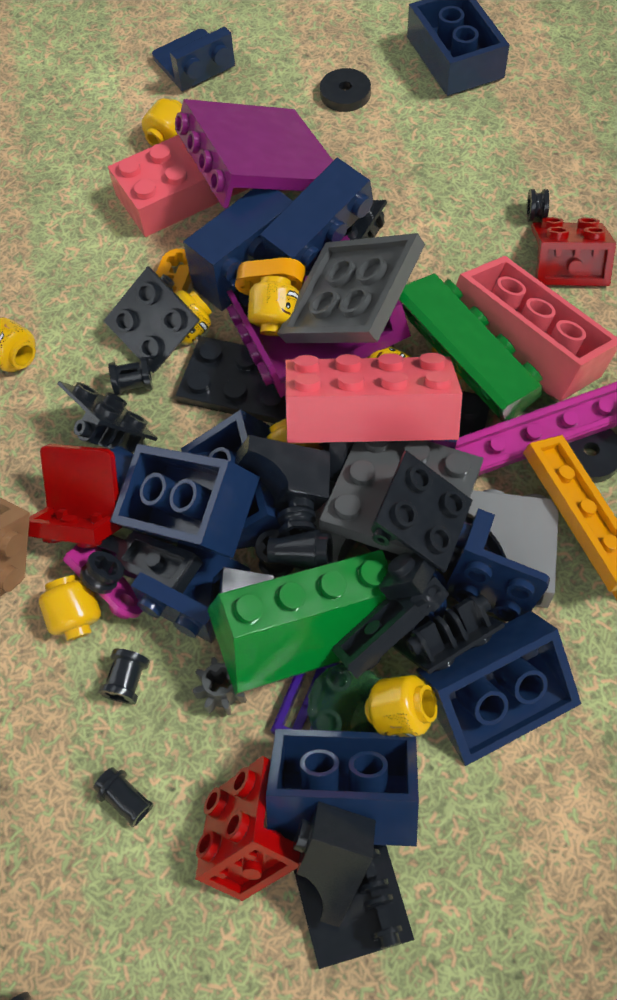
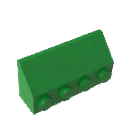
[399,273,543,422]
[207,550,389,695]

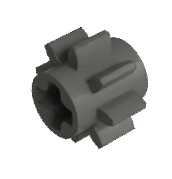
[193,657,247,715]

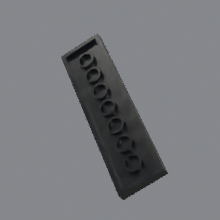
[176,336,490,437]

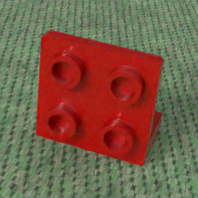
[532,217,616,286]
[195,756,300,901]

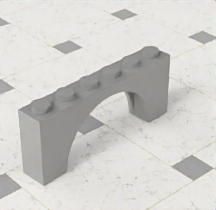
[294,480,559,608]

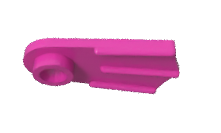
[63,543,143,619]

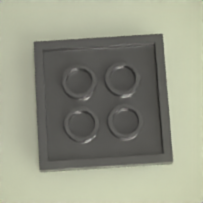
[277,233,425,343]
[319,440,484,555]

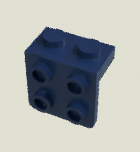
[152,26,235,91]
[446,508,550,622]
[131,544,251,643]

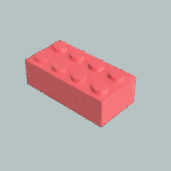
[108,135,249,237]
[456,256,617,402]
[286,353,463,443]

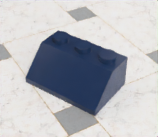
[260,157,374,271]
[181,410,283,553]
[415,611,582,766]

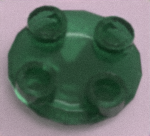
[307,663,383,732]

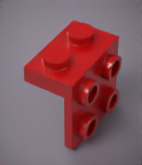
[28,444,122,548]

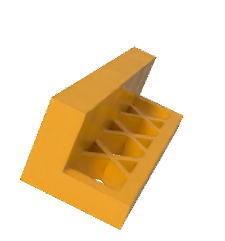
[523,435,617,600]

